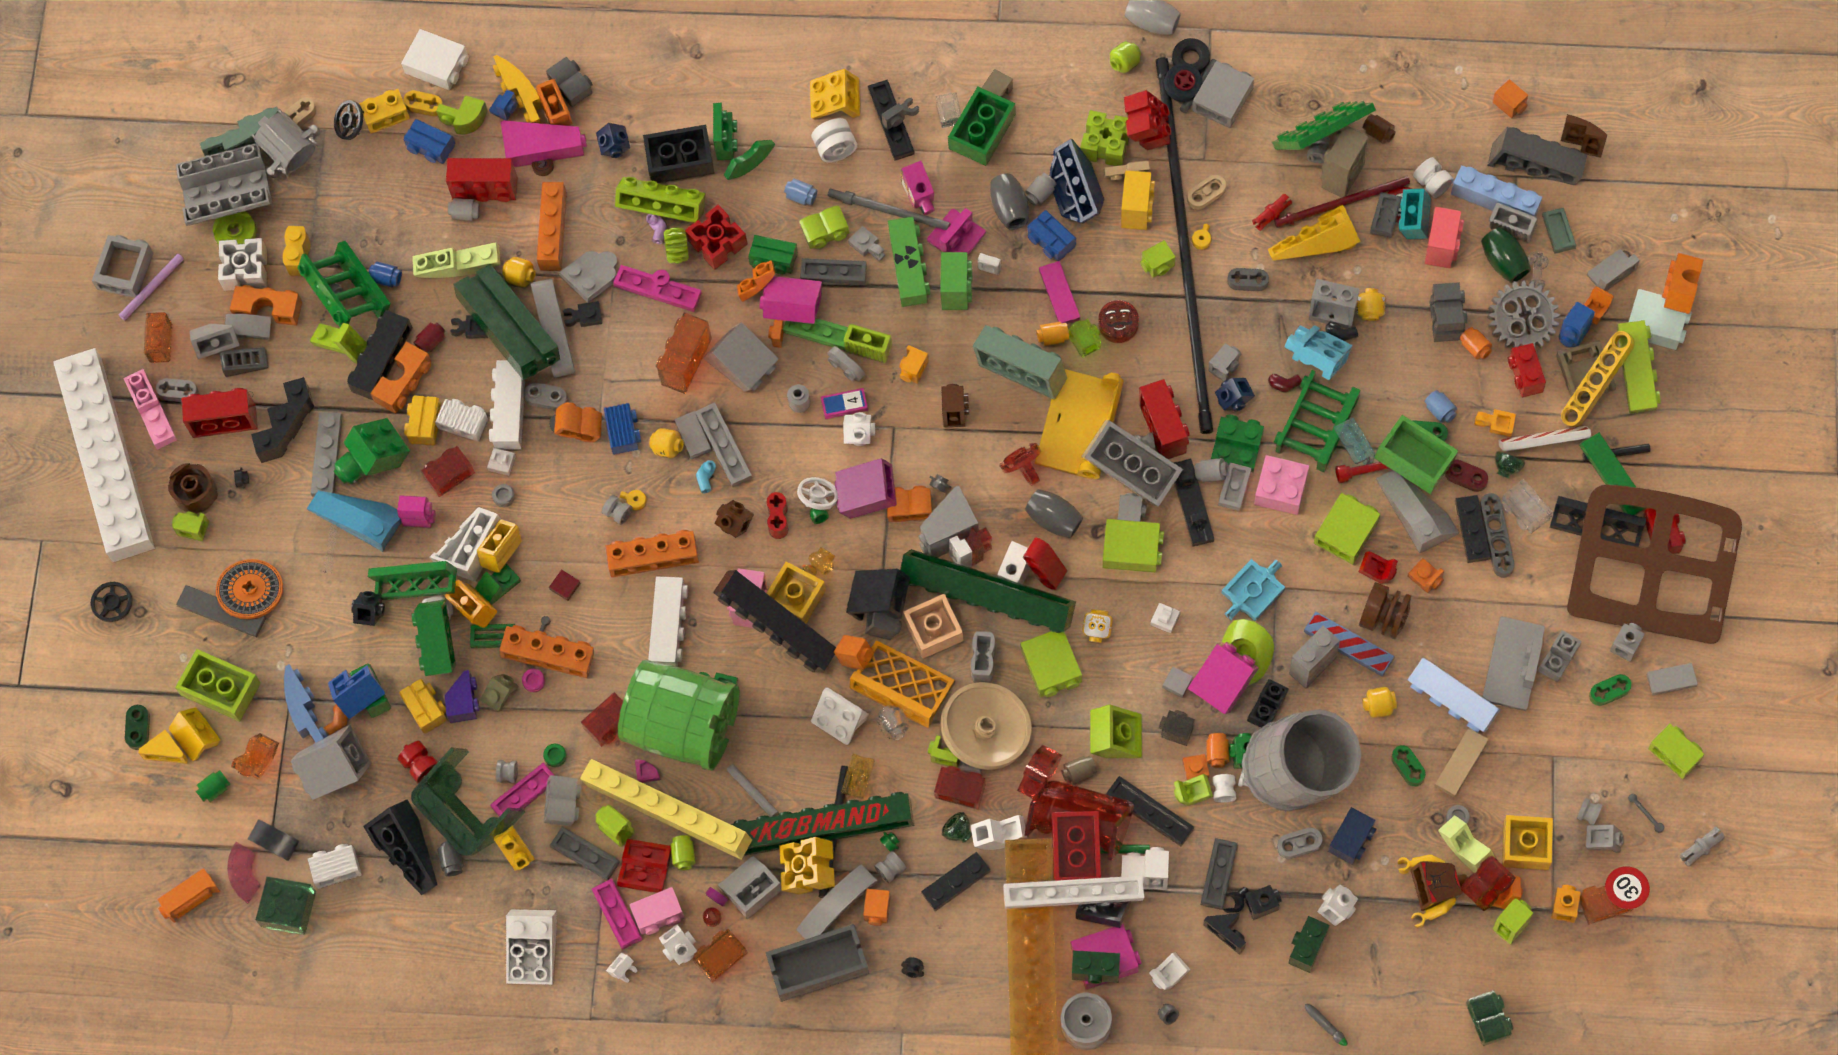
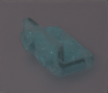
[1334,418,1375,465]

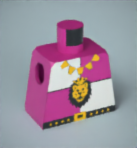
[901,161,935,215]

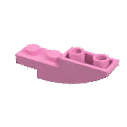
[124,369,177,450]

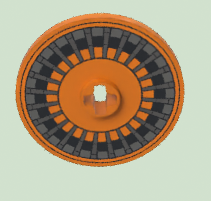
[216,559,283,619]

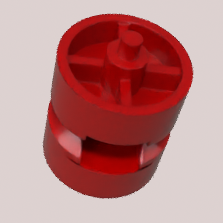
[397,741,440,784]

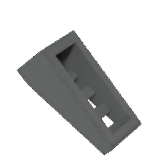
[220,347,268,377]

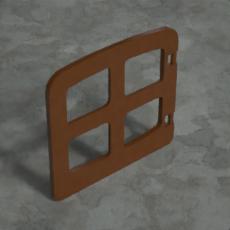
[1567,484,1742,644]

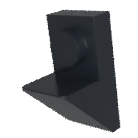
[1203,913,1246,954]

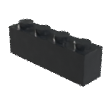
[347,310,413,401]

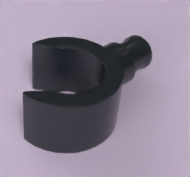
[1223,887,1249,914]

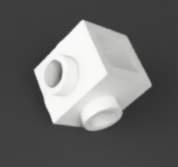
[843,412,875,446]
[1317,884,1358,926]
[659,924,697,965]

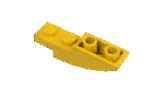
[492,55,542,124]

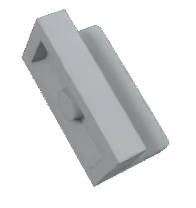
[1587,249,1640,291]

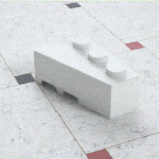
[430,507,501,582]

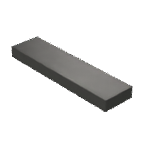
[176,585,266,638]

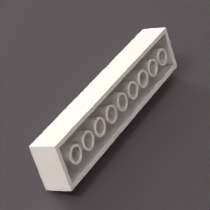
[53,348,155,562]

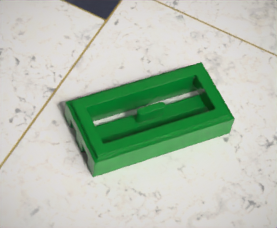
[470,624,515,648]

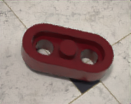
[1445,459,1488,492]

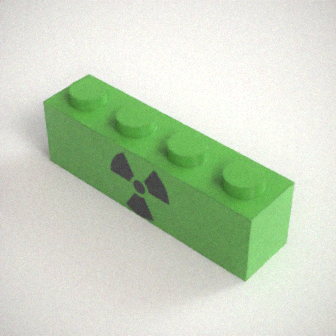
[888,217,930,307]

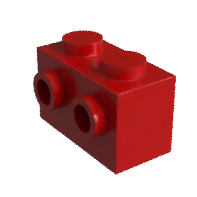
[1508,343,1546,398]

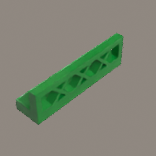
[368,561,457,600]

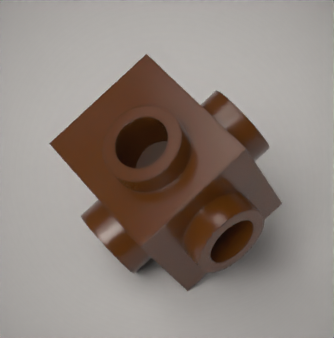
[714,500,754,538]

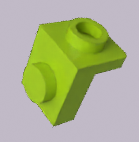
[1174,774,1213,806]

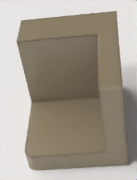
[982,69,1013,97]

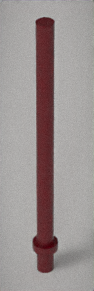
[1274,176,1410,228]

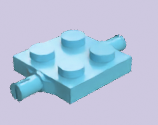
[1221,559,1285,621]

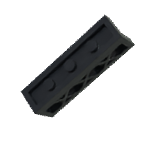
[1550,496,1647,547]

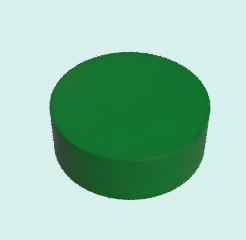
[543,743,567,767]

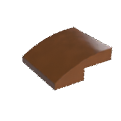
[1560,114,1607,158]

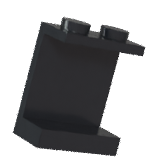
[846,568,910,621]

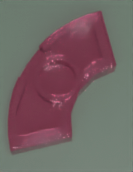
[227,842,261,904]

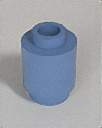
[784,178,818,206]
[1424,390,1457,423]

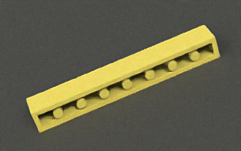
[580,759,752,860]

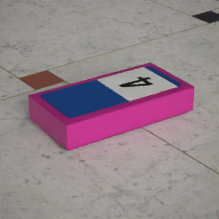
[821,388,868,419]

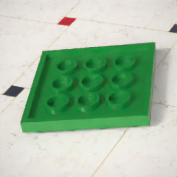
[1272,101,1376,150]

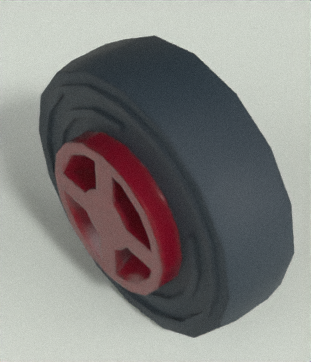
[1164,64,1203,102]

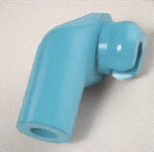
[696,460,716,494]

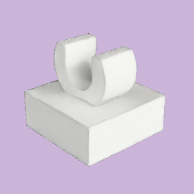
[487,448,516,476]
[1150,603,1180,633]
[606,953,637,982]

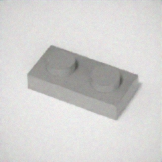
[1218,463,1251,511]

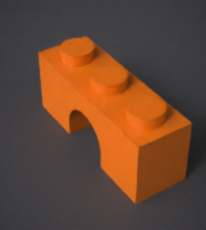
[1662,253,1704,314]
[230,285,302,326]
[370,341,432,414]

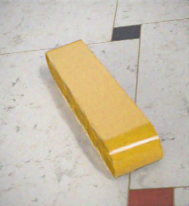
[1561,331,1634,428]

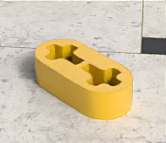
[403,90,443,116]

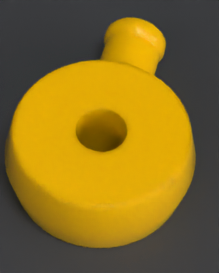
[1191,224,1212,250]
[620,490,647,511]

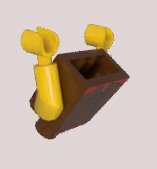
[1397,854,1469,928]

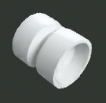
[1413,157,1454,198]

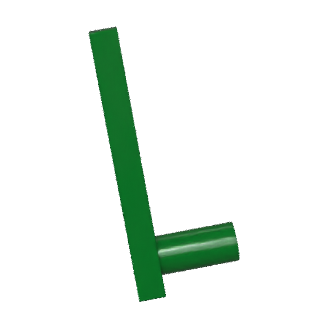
[1579,432,1647,515]

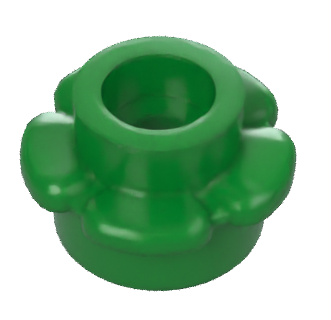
[880,832,900,852]

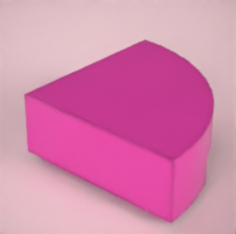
[635,759,661,783]

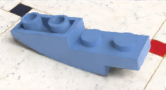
[284,664,328,743]

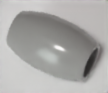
[1125,0,1181,35]

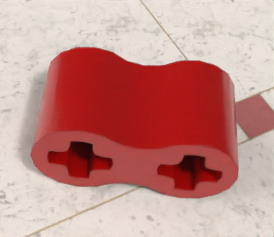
[766,492,789,539]

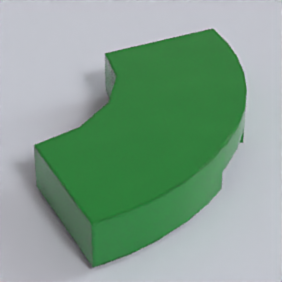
[724,140,775,180]

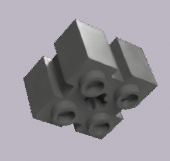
[1429,282,1467,342]

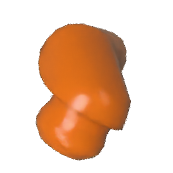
[324,704,348,735]

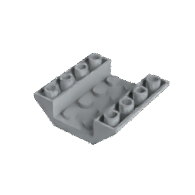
[176,143,273,226]

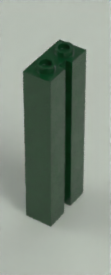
[453,264,560,380]

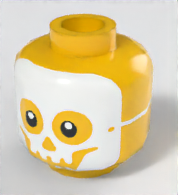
[1082,609,1113,643]

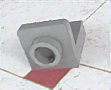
[1586,825,1624,853]

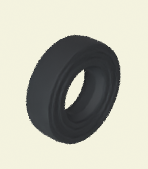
[1172,38,1210,74]

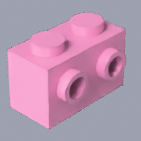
[629,887,685,935]

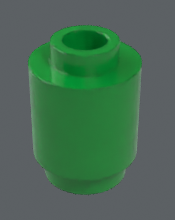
[196,770,230,803]

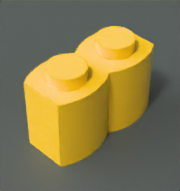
[282,226,311,276]

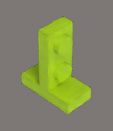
[310,323,367,364]

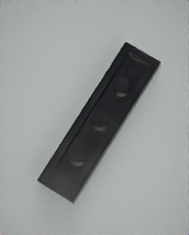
[868,79,915,161]
[1106,776,1194,847]

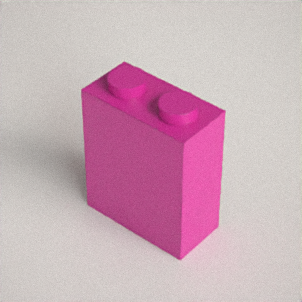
[759,276,822,324]
[1188,642,1259,714]
[1071,924,1141,990]

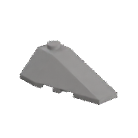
[1376,470,1459,554]

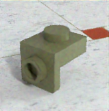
[480,674,519,712]

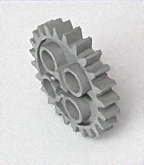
[1487,280,1560,348]

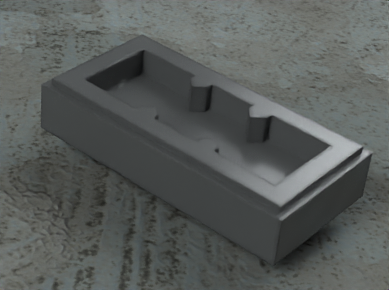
[1370,192,1402,238]

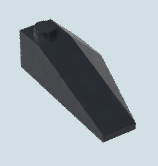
[363,799,438,895]

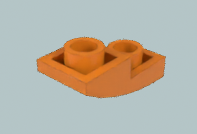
[737,260,775,302]

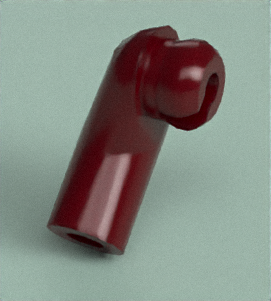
[1268,374,1302,393]

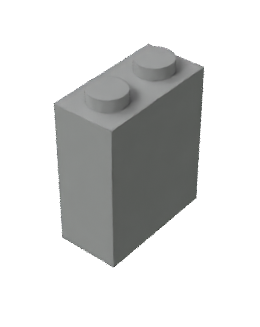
[1192,61,1254,128]
[1289,626,1340,688]

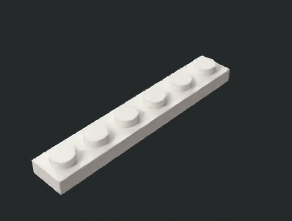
[1003,876,1144,909]

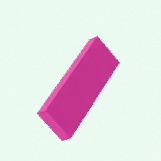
[1039,261,1080,324]
[490,763,554,823]
[592,879,643,950]

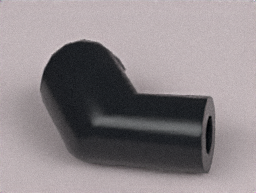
[1325,322,1358,341]

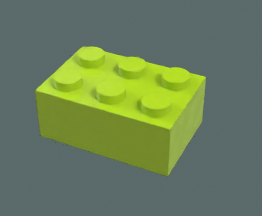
[175,649,261,722]

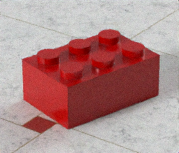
[446,158,518,202]
[1139,379,1190,459]
[181,388,258,438]
[1051,811,1101,881]

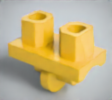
[493,826,535,871]

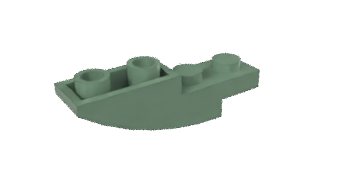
[200,107,279,156]

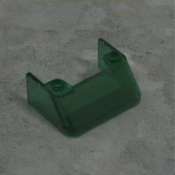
[411,747,525,856]

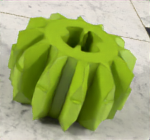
[664,227,689,264]

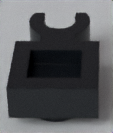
[563,301,602,327]
[450,315,488,339]

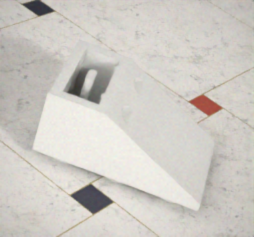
[506,909,556,985]

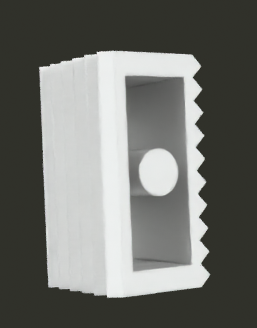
[435,399,488,442]
[308,844,362,889]

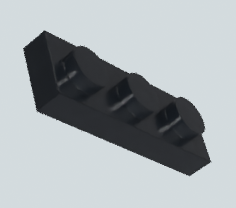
[1455,495,1490,563]
[921,852,991,911]

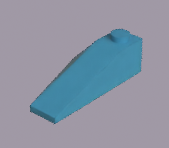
[307,490,402,552]

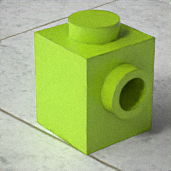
[1140,240,1176,278]

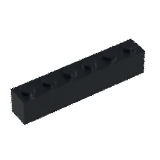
[713,570,836,672]

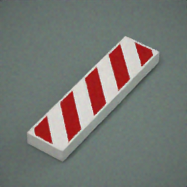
[1498,426,1591,451]

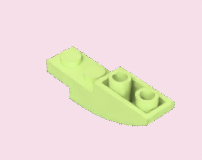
[413,242,500,278]

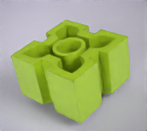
[1080,110,1129,166]

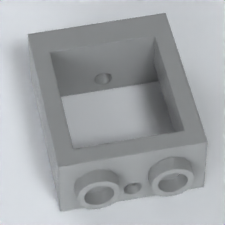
[92,235,153,298]
[1309,279,1360,329]

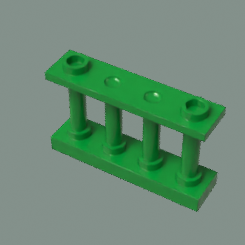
[297,241,391,327]
[1274,370,1361,472]

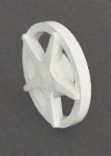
[797,477,838,510]

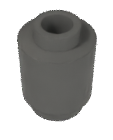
[437,841,464,876]

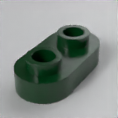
[125,704,150,750]

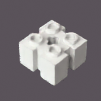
[218,238,267,291]

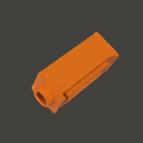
[157,868,220,923]

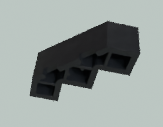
[251,377,314,463]

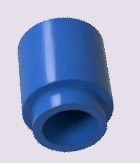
[369,261,402,287]

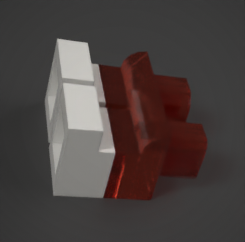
[949,527,992,568]

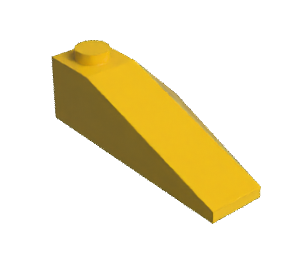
[1268,205,1360,261]

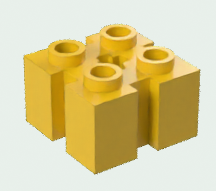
[779,837,835,895]

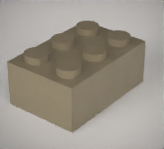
[1320,126,1369,198]

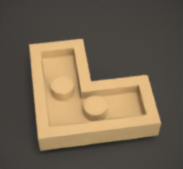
[1103,161,1150,181]

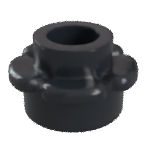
[234,467,249,489]

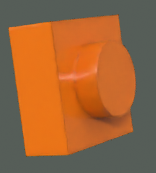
[768,319,784,348]
[1182,754,1210,780]

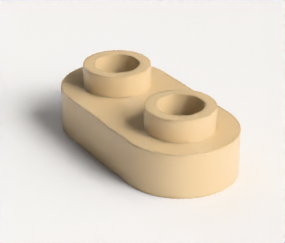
[1187,175,1226,210]

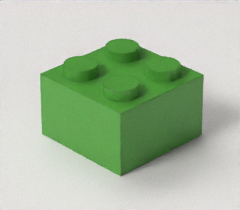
[940,252,973,310]

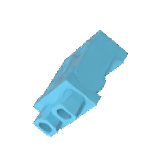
[1285,325,1353,380]

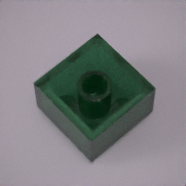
[255,876,316,935]

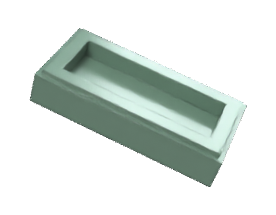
[1542,208,1576,254]

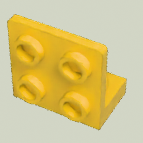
[810,68,860,120]

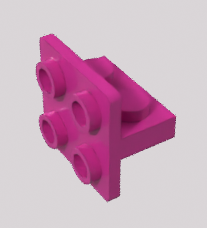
[927,208,986,255]

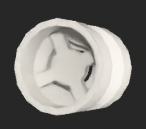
[1213,774,1236,803]

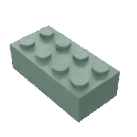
[973,325,1067,400]

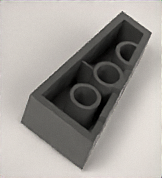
[1487,127,1587,185]

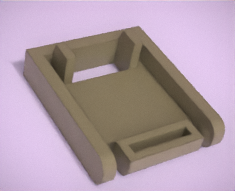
[1556,340,1616,399]

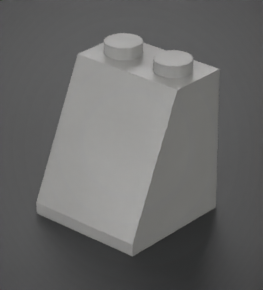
[703,322,779,392]
[918,485,979,557]
[291,725,371,800]

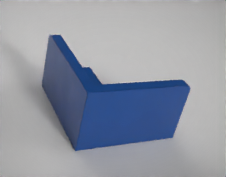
[328,665,385,719]

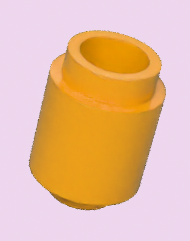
[1036,321,1069,346]

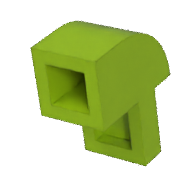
[436,95,488,135]

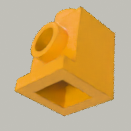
[899,345,929,384]
[1551,885,1581,923]

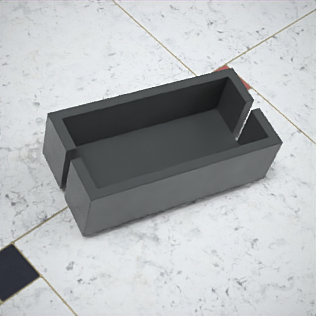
[765,924,869,1002]

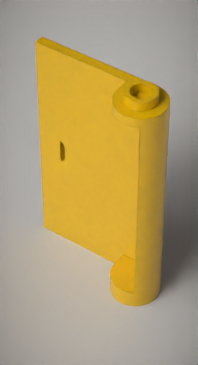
[1034,369,1124,479]

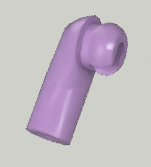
[646,214,667,244]

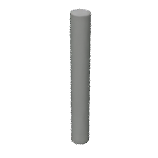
[727,764,778,817]

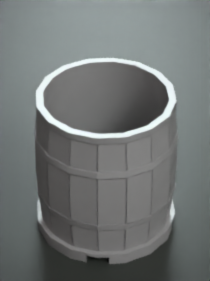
[1242,709,1361,812]

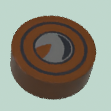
[532,159,554,176]

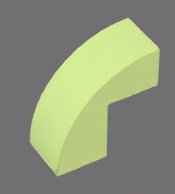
[1438,815,1499,879]

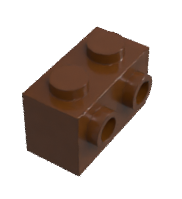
[941,384,969,428]

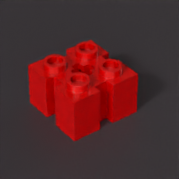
[1124,90,1171,151]
[685,204,748,270]

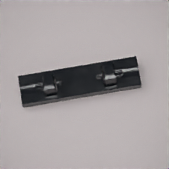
[1174,459,1214,547]

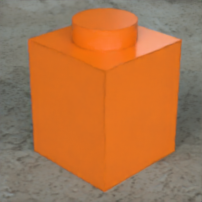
[1493,79,1528,119]
[834,635,874,670]
[863,889,891,926]

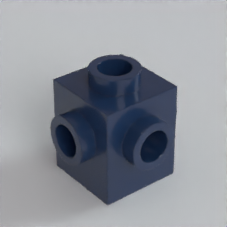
[596,123,630,158]
[1215,378,1255,412]

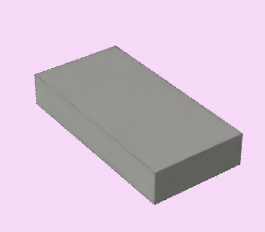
[674,411,711,459]
[1646,663,1698,695]

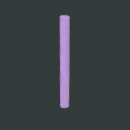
[119,254,184,321]

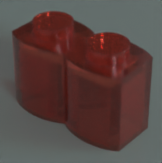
[1461,856,1516,911]

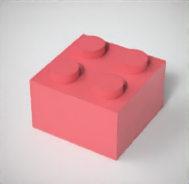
[1425,207,1464,268]

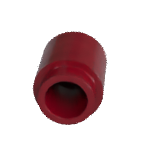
[413,322,446,353]

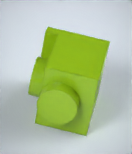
[172,512,209,542]

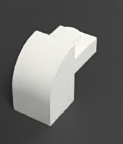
[971,815,1027,850]

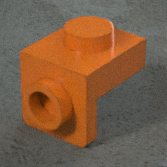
[1583,286,1614,325]
[1487,875,1523,909]

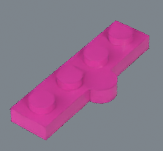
[613,265,702,312]

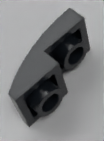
[1247,679,1289,728]
[248,819,299,861]

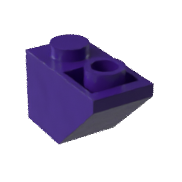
[444,670,480,723]

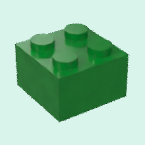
[343,418,410,476]

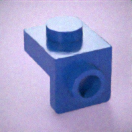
[489,90,518,121]

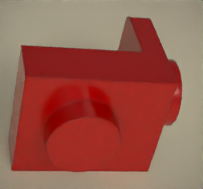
[1358,551,1398,584]

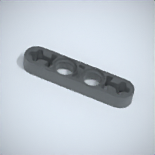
[1480,493,1514,578]

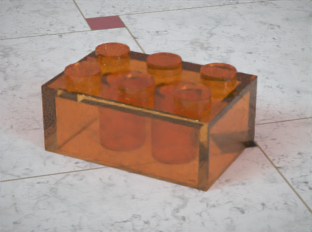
[656,312,712,394]

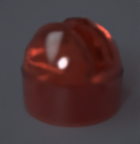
[703,907,722,927]

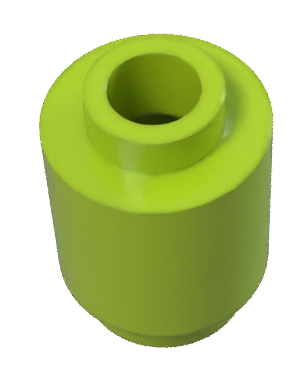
[671,835,696,871]

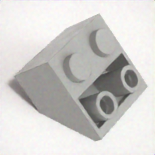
[718,856,781,920]

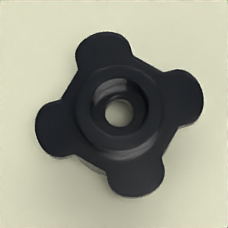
[901,957,924,978]

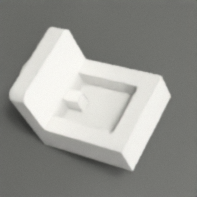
[1149,952,1190,990]

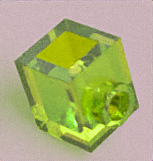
[1069,319,1101,358]

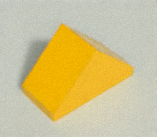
[138,730,188,764]

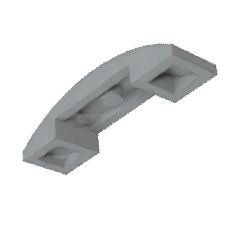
[796,864,877,939]

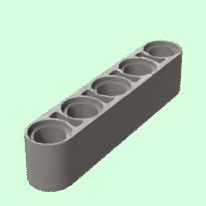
[531,278,575,378]

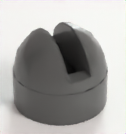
[1158,1004,1179,1025]

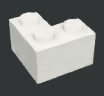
[1121,847,1169,890]

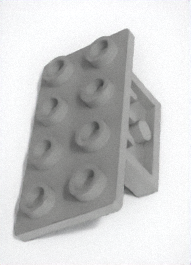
[1482,616,1545,711]

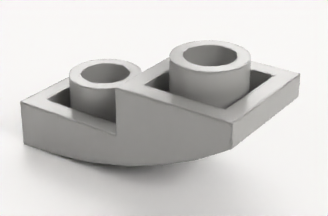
[225,314,271,340]
[1538,630,1582,682]

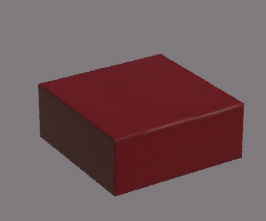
[549,569,581,601]

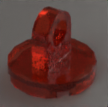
[999,443,1041,486]

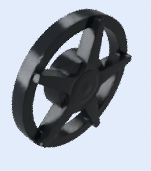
[334,100,364,140]
[90,582,132,622]

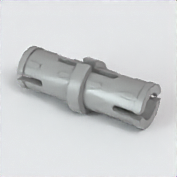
[1680,827,1725,866]

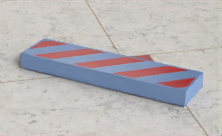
[1304,612,1394,676]

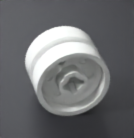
[811,118,857,163]

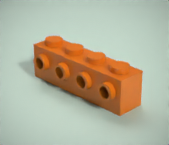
[605,530,699,578]
[499,625,594,678]

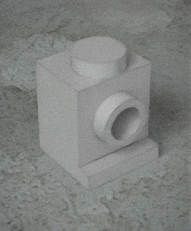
[1208,343,1242,382]
[1610,623,1645,662]

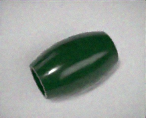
[1481,227,1531,283]

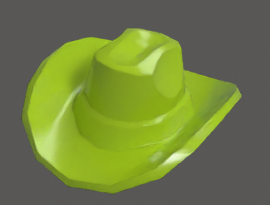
[1222,619,1274,685]

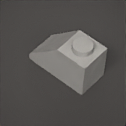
[190,324,240,359]

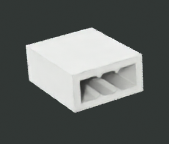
[401,29,469,90]

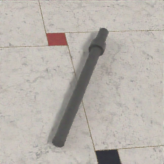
[828,188,951,230]

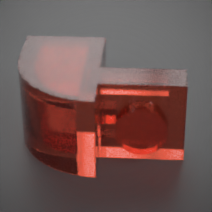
[1017,745,1063,801]

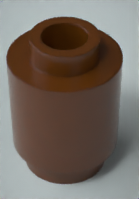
[1362,114,1396,144]

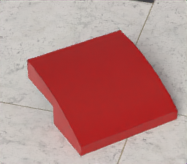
[617,839,671,893]

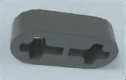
[1227,268,1269,291]

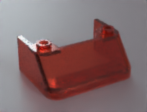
[1024,781,1134,861]

